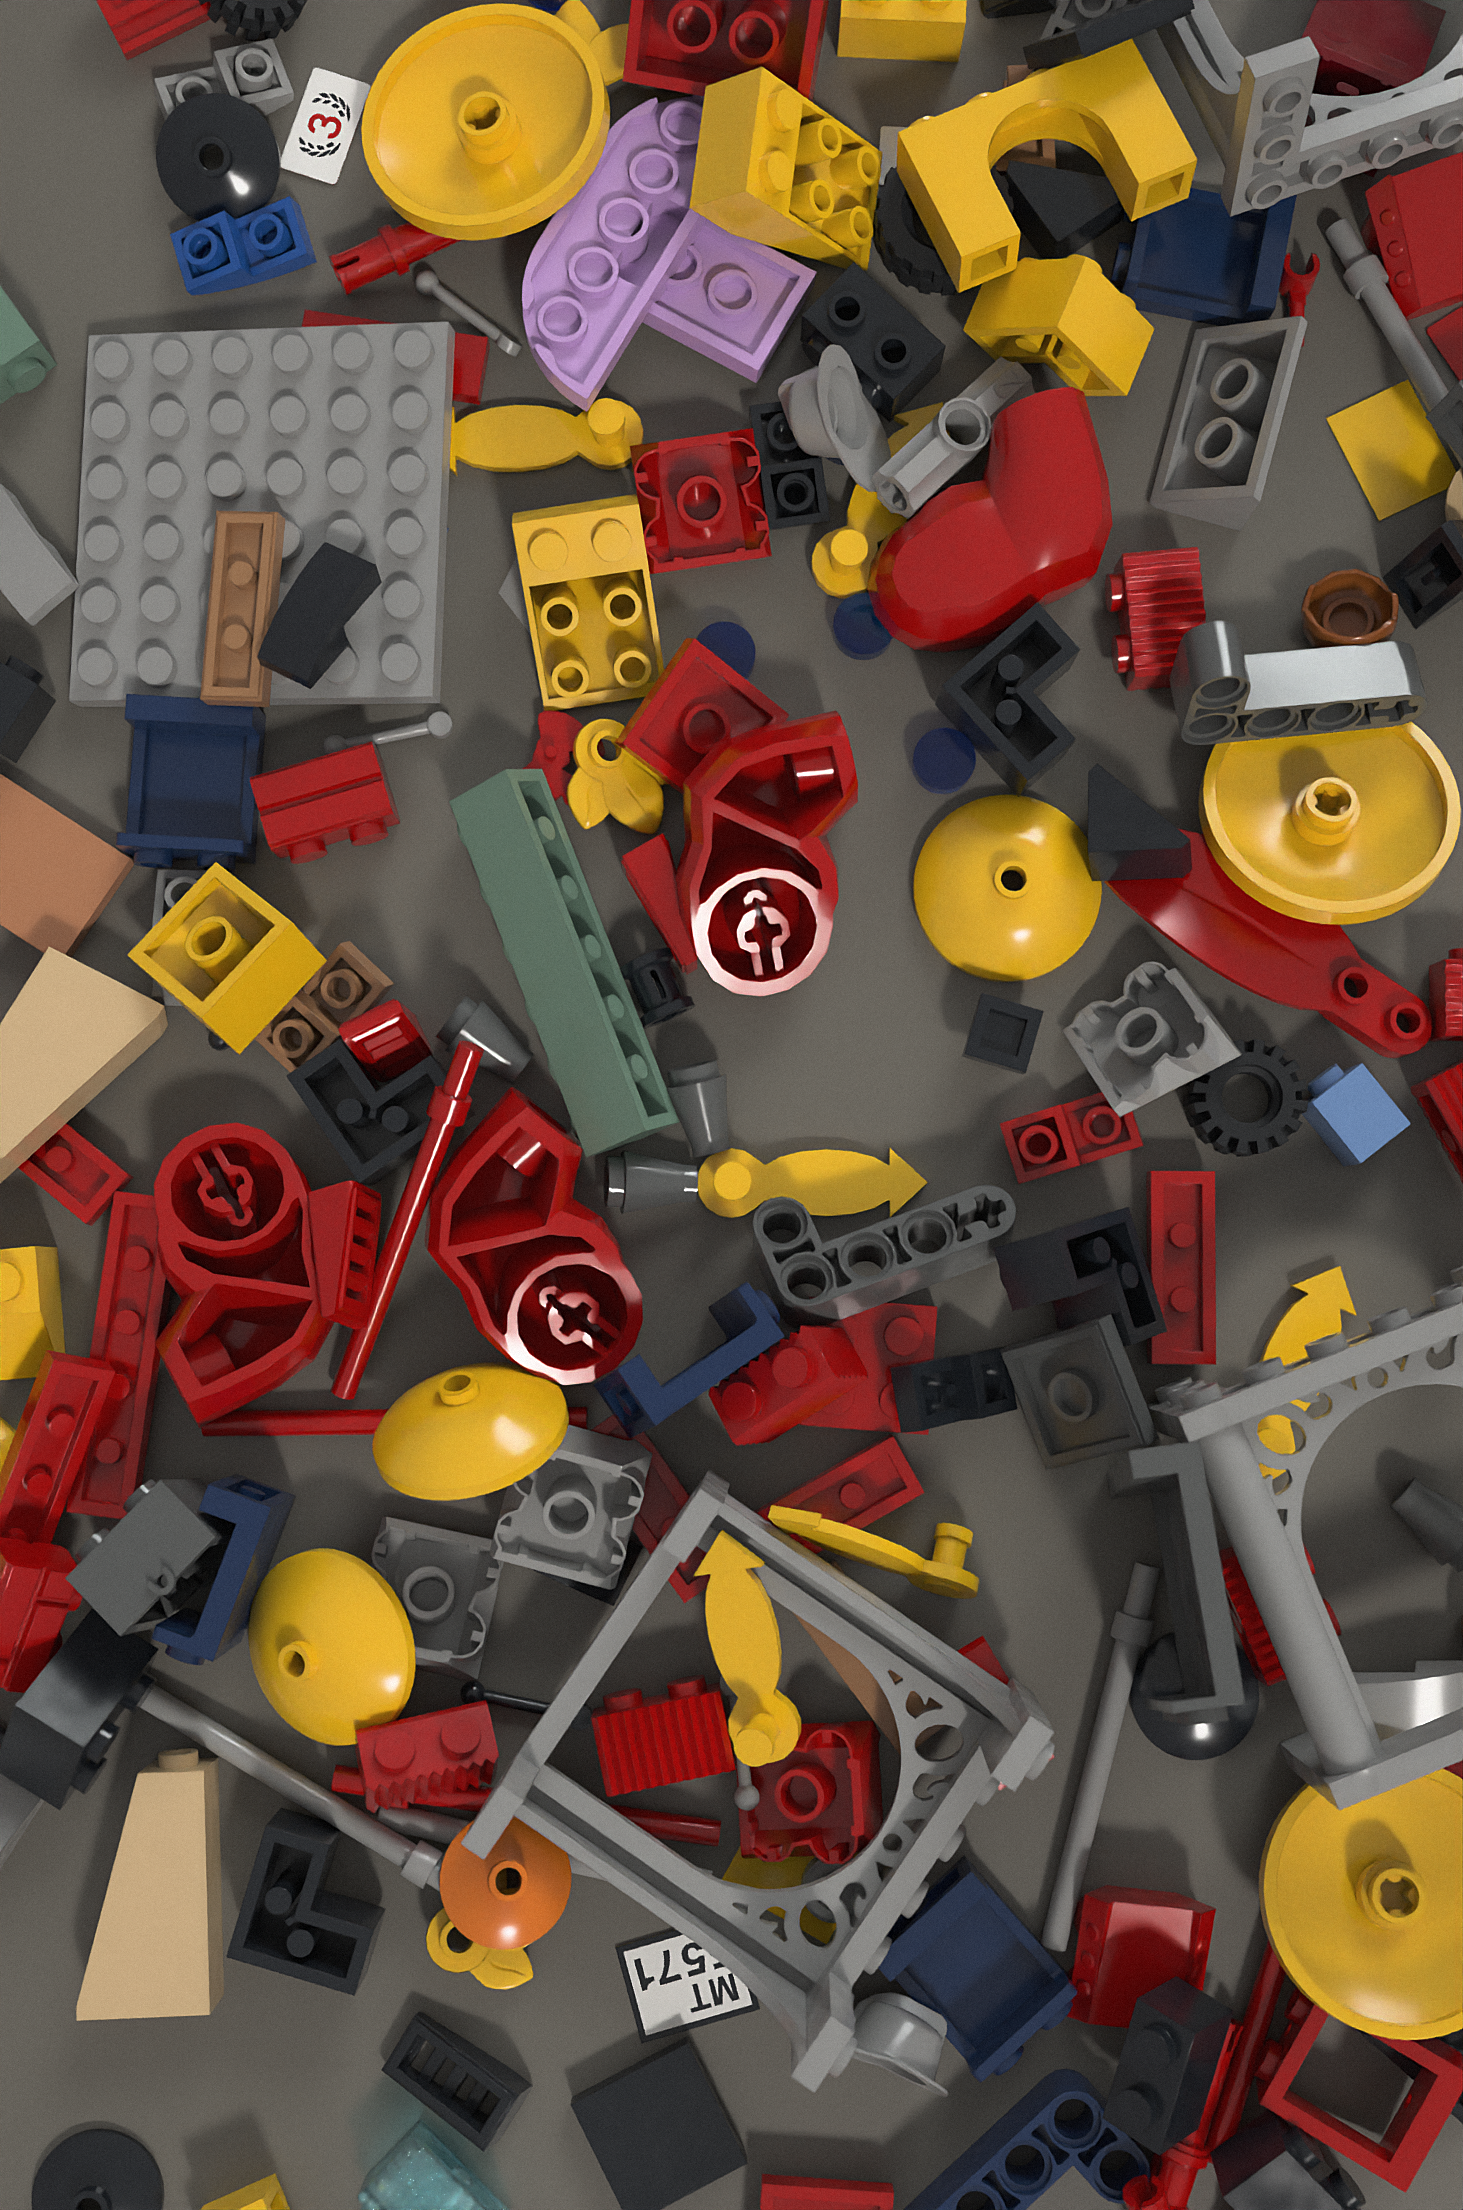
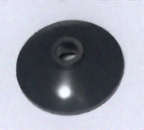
[156,93,281,221]
[1130,1631,1259,1760]
[32,2129,164,2210]

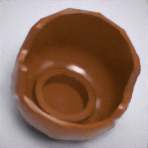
[1301,569,1399,649]

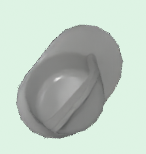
[778,344,891,492]
[851,1992,949,2097]

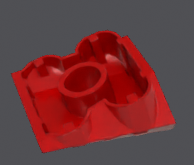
[1361,151,1463,321]
[630,428,772,574]
[735,1721,883,1864]
[1066,1885,1216,2028]

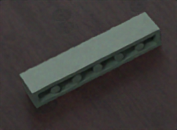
[449,769,679,1157]

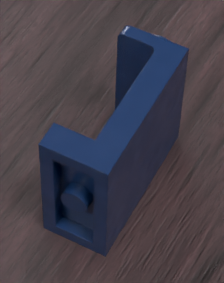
[1110,188,1297,326]
[116,694,266,872]
[594,1282,784,1439]
[151,1474,296,1665]
[878,1855,1077,2083]

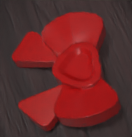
[522,711,605,806]

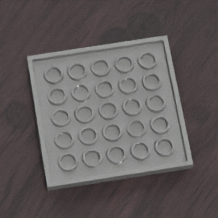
[69,322,455,707]

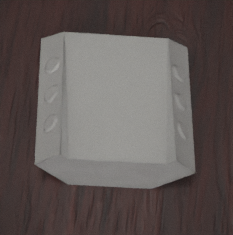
[1062,961,1242,1117]
[489,1425,652,1590]
[371,1517,504,1681]

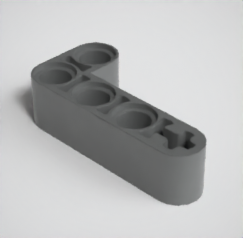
[1170,621,1428,745]
[753,1185,1017,1329]

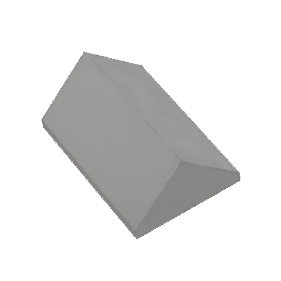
[1149,316,1308,531]

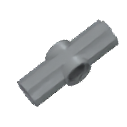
[871,357,1036,519]

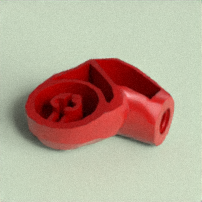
[868,387,1113,653]
[676,710,858,997]
[424,1087,643,1385]
[154,1122,335,1428]

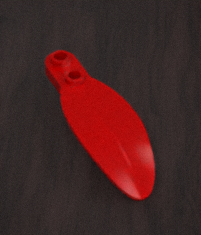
[1104,829,1432,1058]

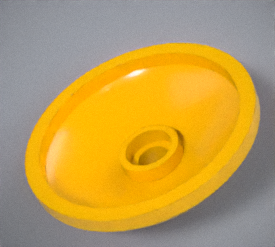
[913,794,1102,982]
[372,1362,569,1500]
[248,1548,416,1746]

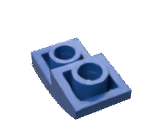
[170,196,317,296]

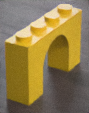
[896,39,1198,293]

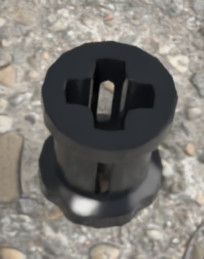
[620,947,696,1028]

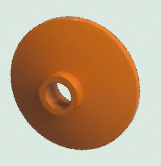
[439,1816,572,1949]

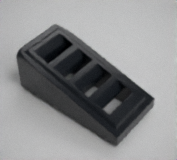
[382,2011,533,2152]

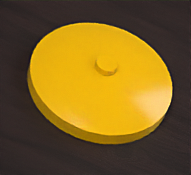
[361,3,610,241]
[1198,722,1461,925]
[1259,1768,1463,2040]

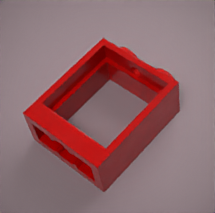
[1252,1986,1463,2193]

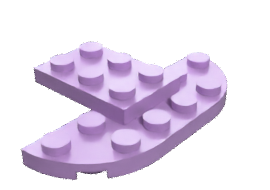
[522,95,817,412]

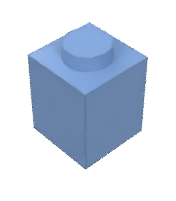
[1302,1063,1411,1167]

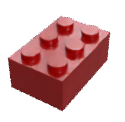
[622,0,829,102]

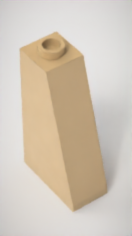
[0,947,168,1184]
[76,1748,224,2021]

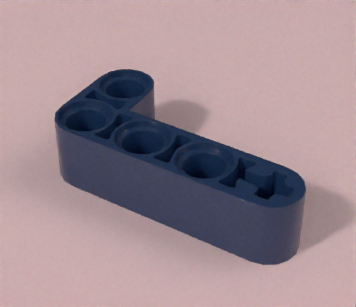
[903,2068,1150,2210]

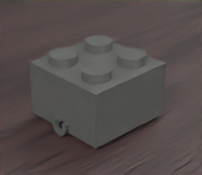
[65,1478,236,1636]

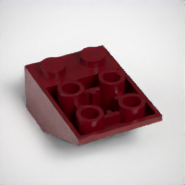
[1300,0,1446,177]

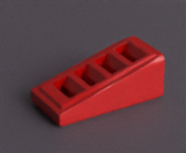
[621,833,698,975]
[338,999,433,1082]
[307,1180,381,1330]

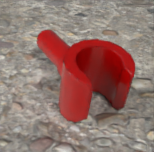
[1278,253,1321,347]

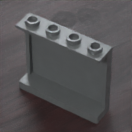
[1106,1441,1246,1726]

